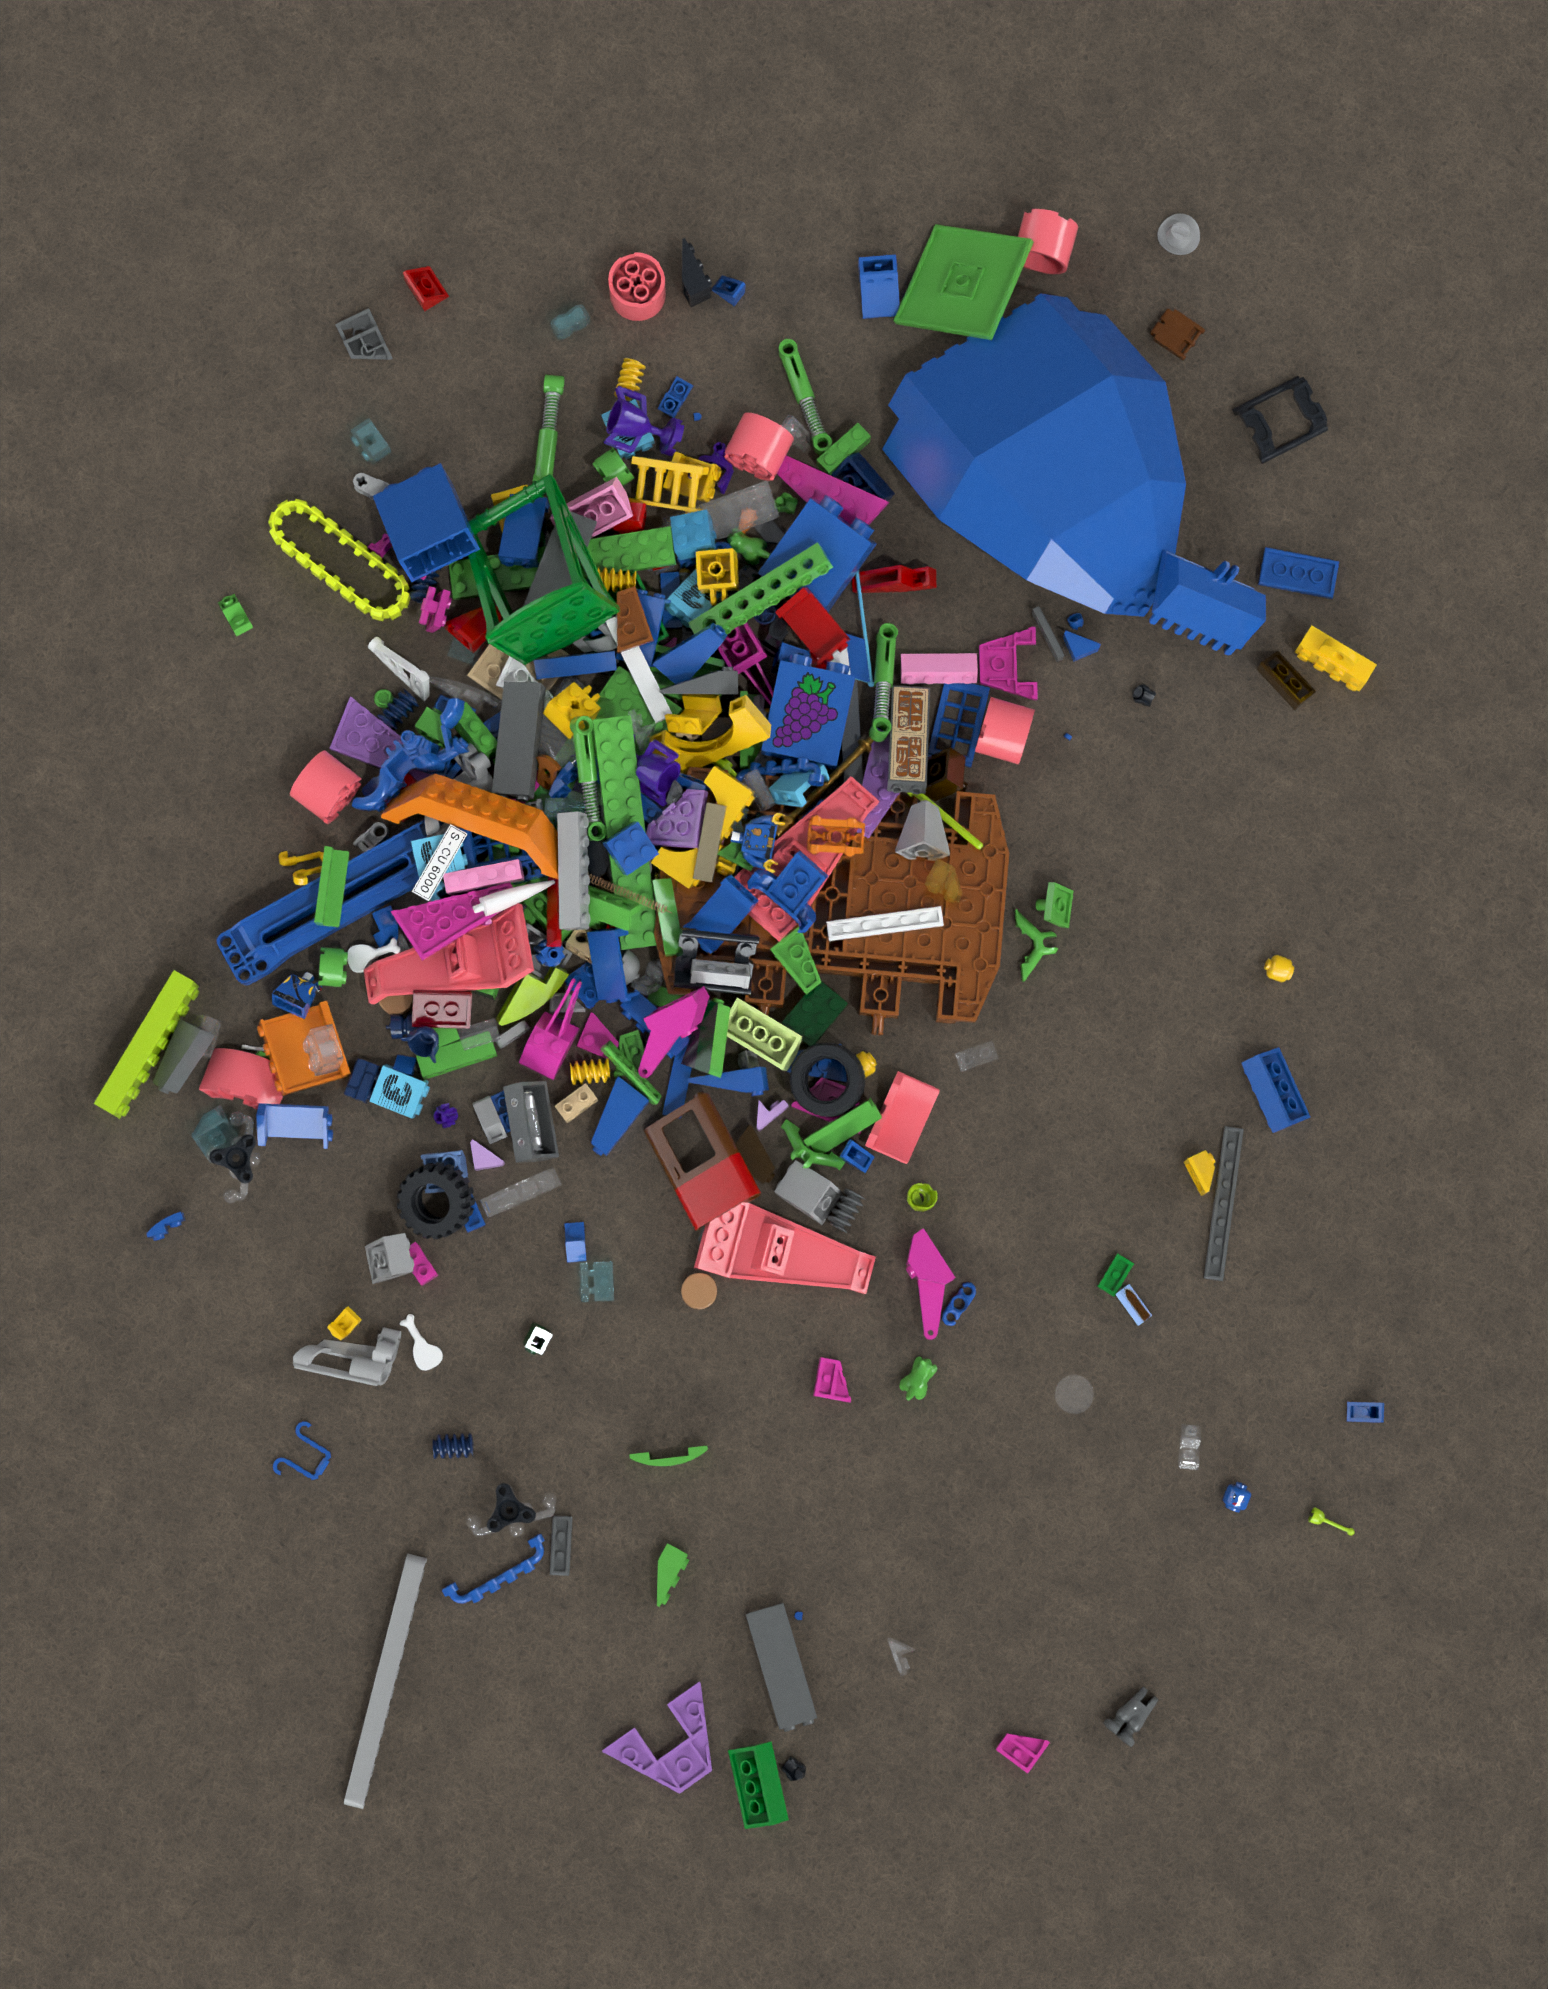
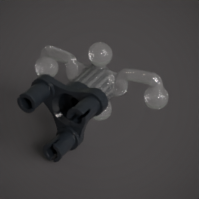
[207,1111,261,1204]
[466,1483,557,1537]

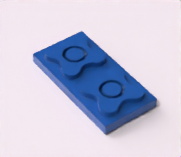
[1258,547,1339,599]

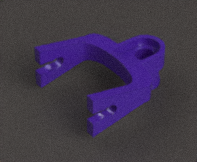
[688,442,734,494]

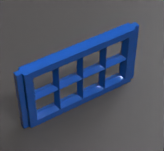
[928,683,990,768]
[460,810,543,869]

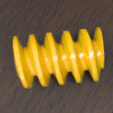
[614,358,646,401]
[598,567,637,593]
[570,1058,610,1085]

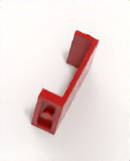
[775,587,851,665]

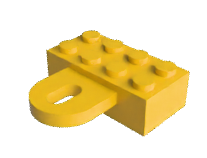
[1295,625,1377,692]

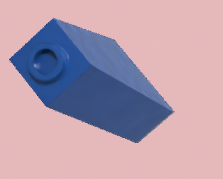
[652,623,728,684]
[591,1077,649,1156]

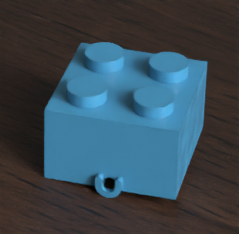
[670,509,717,560]

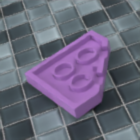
[646,789,708,848]

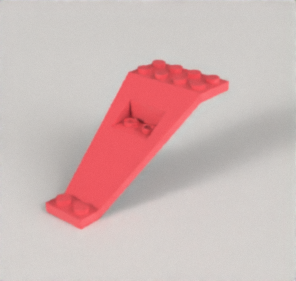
[734,776,880,942]
[364,903,534,1005]
[694,1202,876,1294]

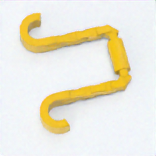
[279,851,324,885]

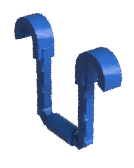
[273,1422,331,1480]

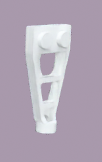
[368,637,430,701]

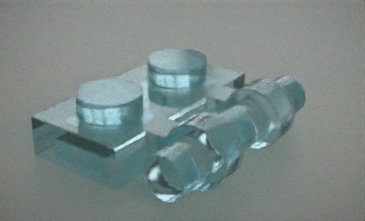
[578,1261,614,1302]

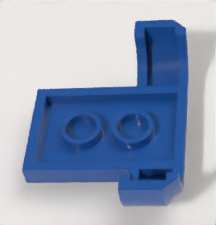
[747,851,828,933]

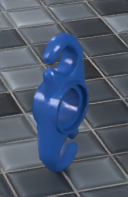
[942,1282,976,1326]

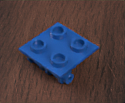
[564,962,599,1009]

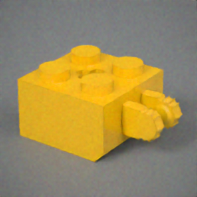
[696,548,739,606]
[543,682,601,740]

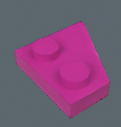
[577,1012,619,1059]
[813,1357,851,1403]
[995,1733,1050,1773]

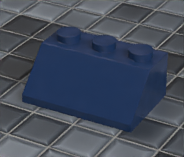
[830,452,895,501]

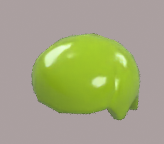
[907,1183,937,1212]

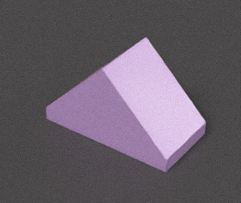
[470,1139,505,1171]

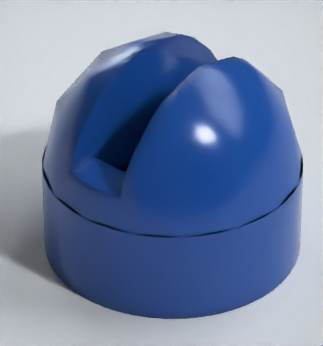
[1067,613,1084,630]

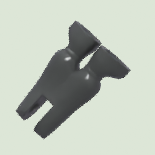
[1103,1687,1159,1747]

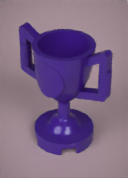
[604,386,684,456]
[633,734,681,806]

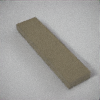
[693,802,727,882]

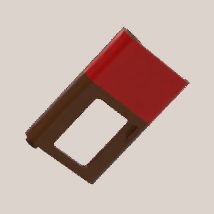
[644,1091,761,1232]

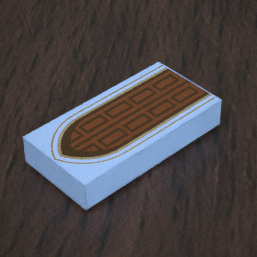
[1116,1284,1152,1326]

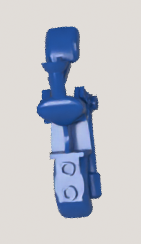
[352,698,469,812]

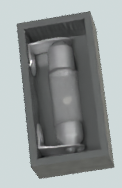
[503,1081,559,1163]

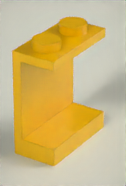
[665,694,722,735]

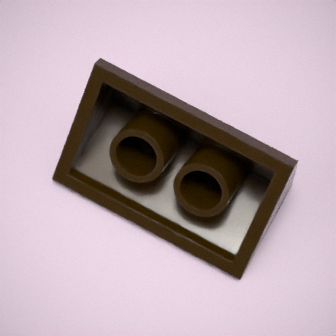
[1256,651,1316,711]

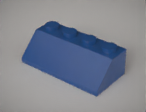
[1241,1048,1311,1133]

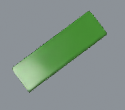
[652,878,683,957]
[600,1040,662,1105]

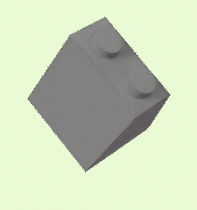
[774,1160,843,1225]

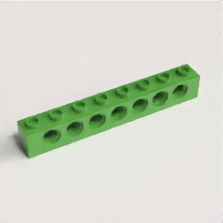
[688,542,833,635]

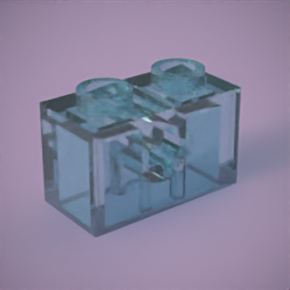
[350,418,392,465]

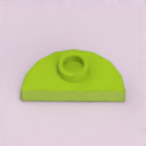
[712,758,737,778]

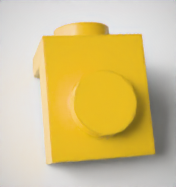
[715,846,736,876]
[327,1306,362,1340]

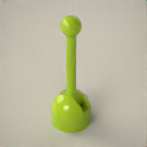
[1308,1507,1355,1536]

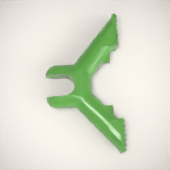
[1014,909,1058,982]
[781,1119,845,1170]

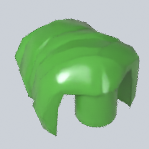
[774,492,798,515]

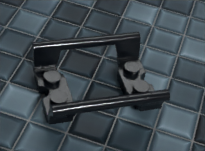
[1232,376,1328,464]
[715,563,791,657]
[674,927,760,995]

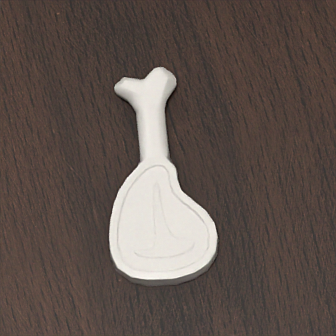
[348,938,401,973]
[400,1314,443,1371]

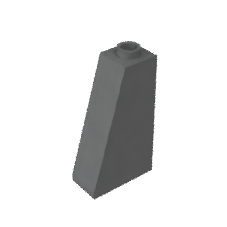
[152,1019,215,1094]

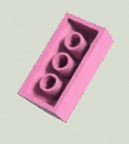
[550,477,633,538]

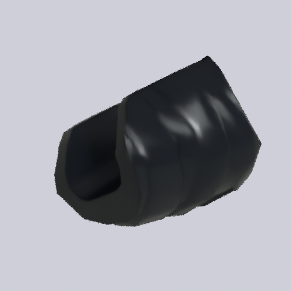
[1132,684,1156,707]
[781,1756,806,1781]

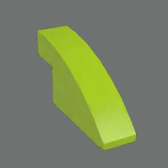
[496,965,569,1026]

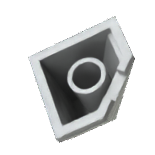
[895,800,950,861]

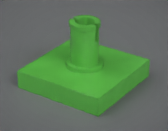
[1036,882,1074,928]

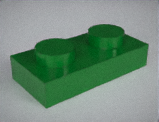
[1097,1254,1134,1297]

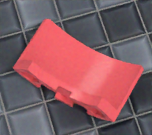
[199,1048,283,1110]
[865,1071,940,1164]

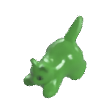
[727,528,771,565]
[899,1356,937,1401]

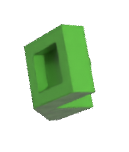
[218,594,253,636]

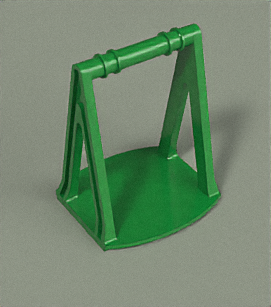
[469,474,620,665]

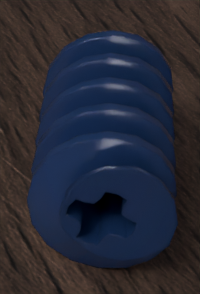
[409,568,441,604]
[377,688,419,729]
[433,1433,474,1459]

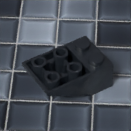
[682,238,712,307]

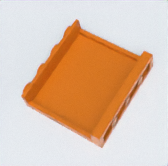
[257,1001,350,1096]

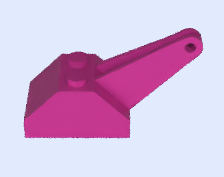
[715,614,774,707]
[519,978,582,1081]
[638,986,709,1078]
[906,1228,956,1340]

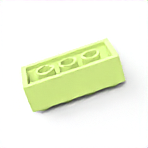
[727,998,802,1071]

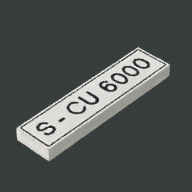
[412,824,467,901]

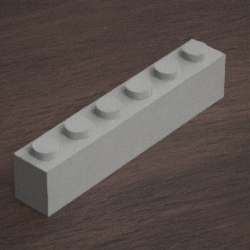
[557,812,590,931]

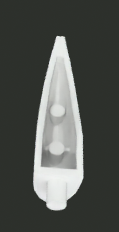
[473,880,555,916]

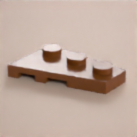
[617,586,654,653]

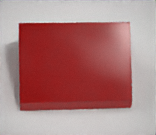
[403,266,449,312]

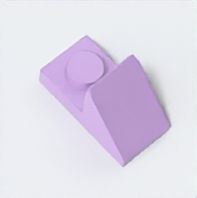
[757,1100,789,1132]

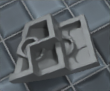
[335,308,393,360]

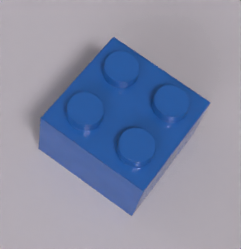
[602,821,659,875]

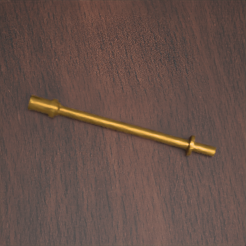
[775,736,874,839]

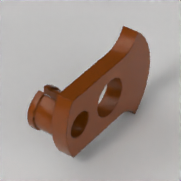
[536,754,561,790]

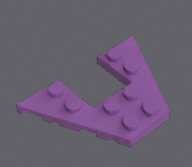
[602,1681,712,1794]

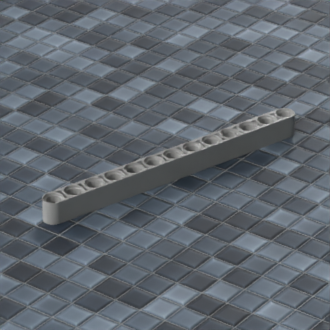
[344,1554,427,1809]

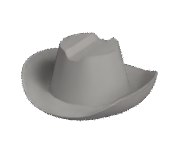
[1158,214,1200,255]

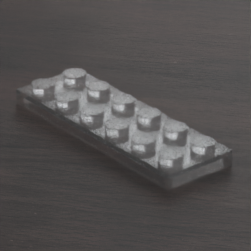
[662,480,780,555]

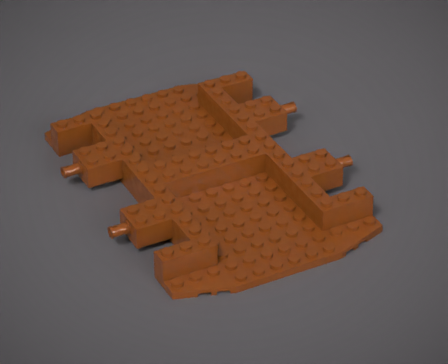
[654,760,1009,1036]

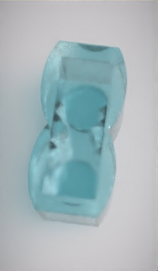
[550,305,590,340]

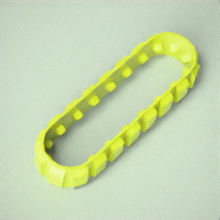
[268,499,410,621]

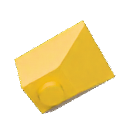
[1184,1150,1215,1196]

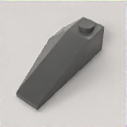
[660,667,738,694]

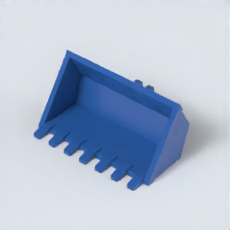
[1149,550,1266,655]

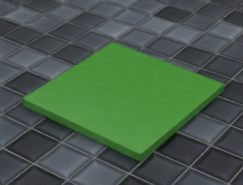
[893,224,1034,340]

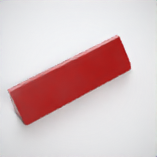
[547,876,562,947]

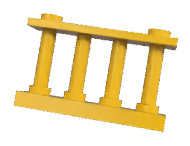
[628,456,709,514]

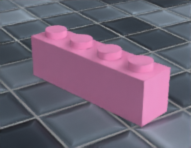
[900,653,978,684]
[443,859,525,895]

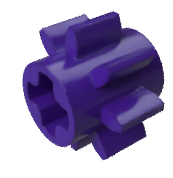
[434,1103,458,1128]

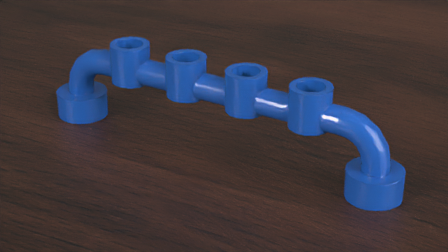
[735,758,825,786]
[442,1533,545,1603]

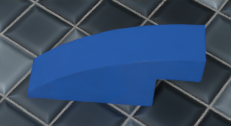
[533,650,617,679]

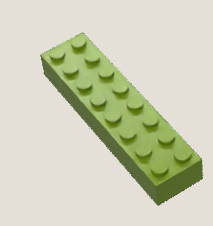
[94,970,199,1119]

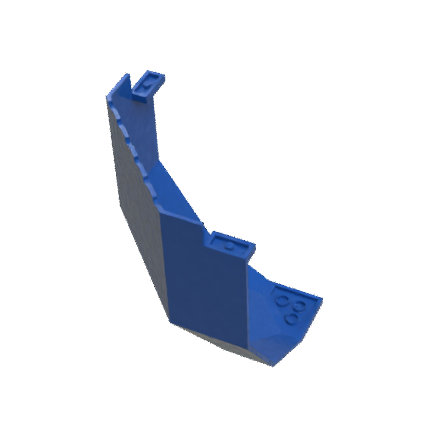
[882,294,1186,617]

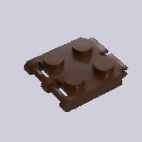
[1150,308,1205,361]

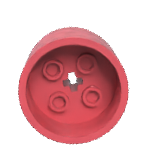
[1018,209,1078,275]
[608,252,666,321]
[724,413,794,481]
[975,697,1035,765]
[290,750,362,824]

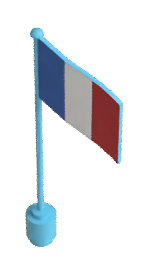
[809,570,874,687]

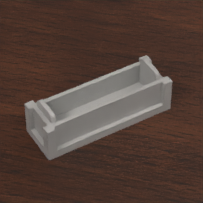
[690,959,750,989]

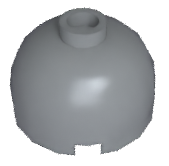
[621,949,640,985]

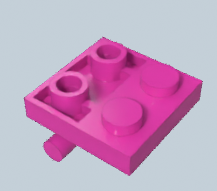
[419,586,452,633]

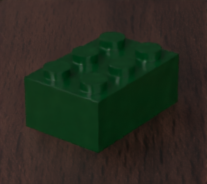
[781,981,848,1047]

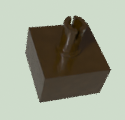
[925,747,968,801]

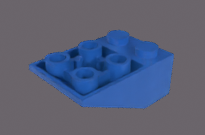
[858,255,900,319]

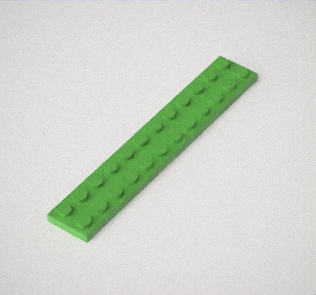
[449,526,676,600]
[592,715,656,950]

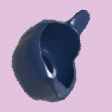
[401,1026,439,1063]

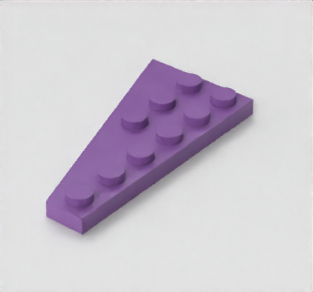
[330,696,431,781]
[857,728,899,838]

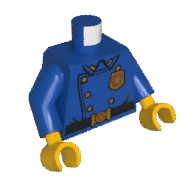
[730,813,785,873]

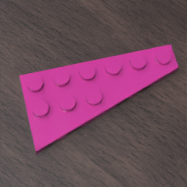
[777,456,889,525]
[391,882,513,961]

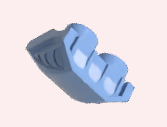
[421,1150,468,1193]

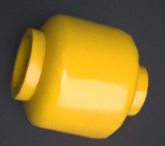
[1264,955,1294,982]
[856,1051,877,1078]

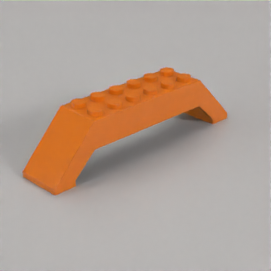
[381,773,559,880]

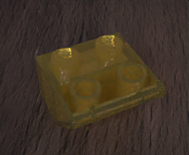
[925,858,963,903]

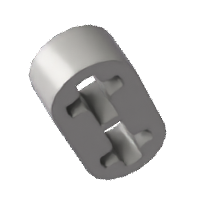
[495,1020,530,1049]

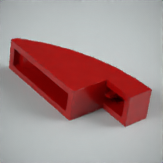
[852,565,937,593]

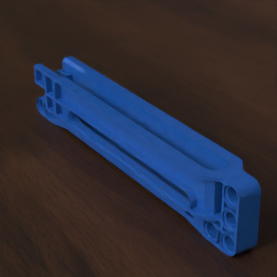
[217,819,488,985]

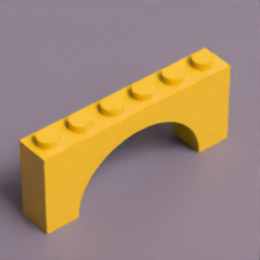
[649,695,771,774]
[651,766,755,888]

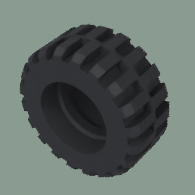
[397,1162,475,1239]

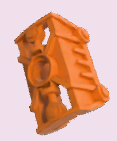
[807,815,865,857]

